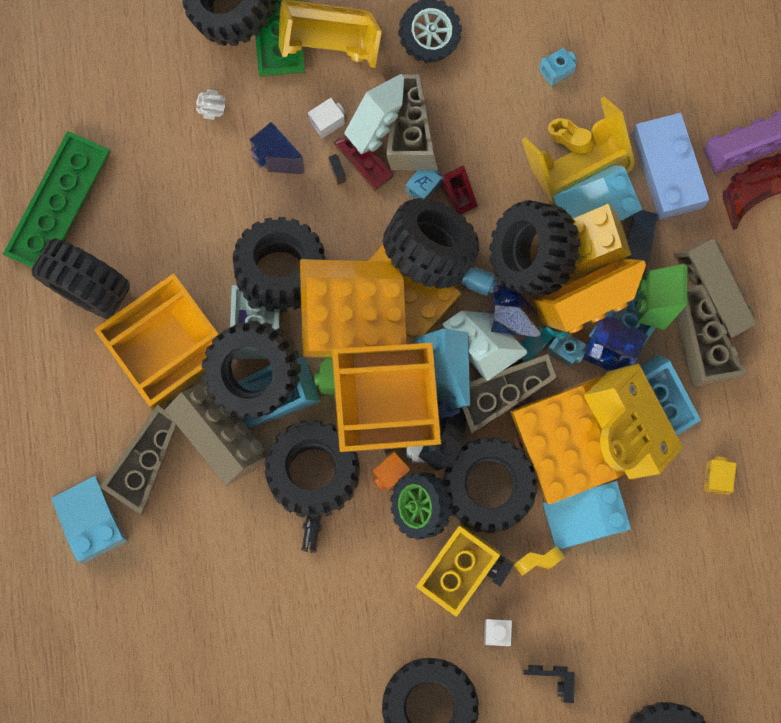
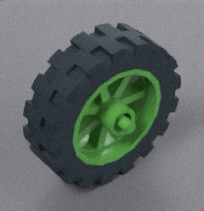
[390,472,452,540]

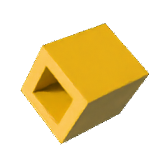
[704,456,736,495]

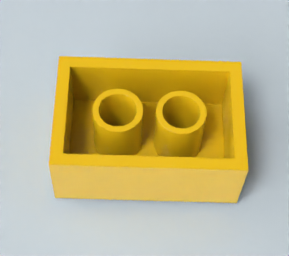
[569,204,631,280]
[416,524,502,617]

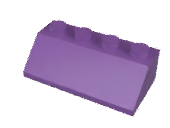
[703,111,781,175]

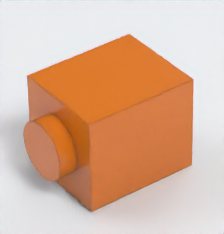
[372,452,411,492]

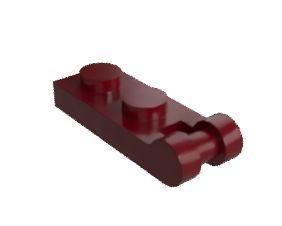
[333,135,393,191]

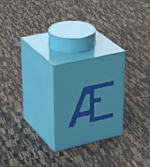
[405,170,442,200]

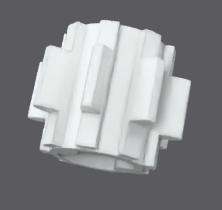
[196,89,225,120]

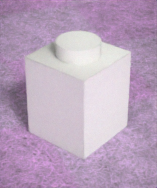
[308,98,346,139]
[484,619,512,646]

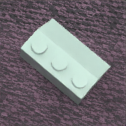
[344,74,404,154]
[442,310,527,381]

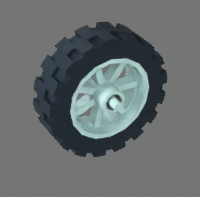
[398,0,462,63]

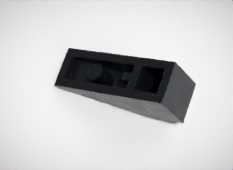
[622,210,658,279]
[418,407,466,471]

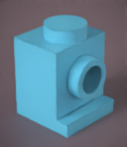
[538,47,577,87]
[547,330,587,367]

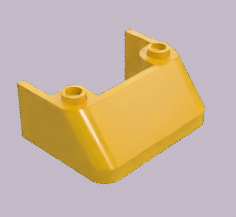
[279,0,382,68]
[522,97,635,205]

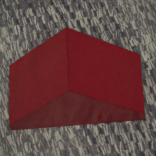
[441,166,478,215]

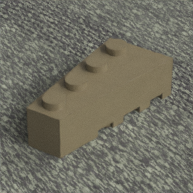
[386,74,438,170]
[674,238,757,338]
[676,284,748,387]
[463,354,558,434]
[100,405,177,515]

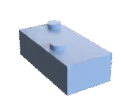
[631,113,709,220]

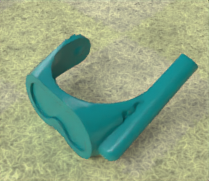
[519,326,565,363]

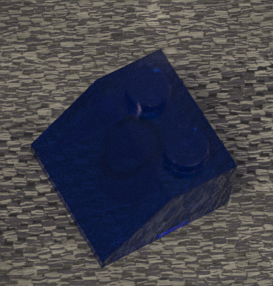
[249,122,305,174]
[489,285,540,337]
[583,316,648,371]

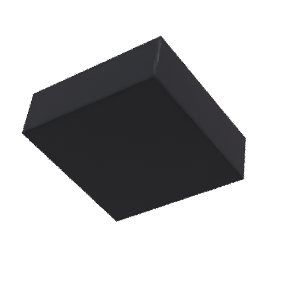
[328,154,346,185]

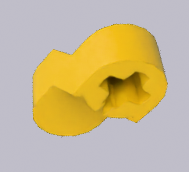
[548,118,594,154]
[514,546,565,576]

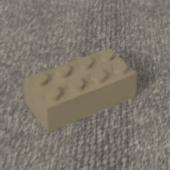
[165,382,269,486]

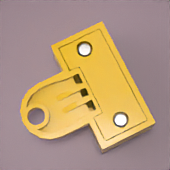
[584,363,683,479]

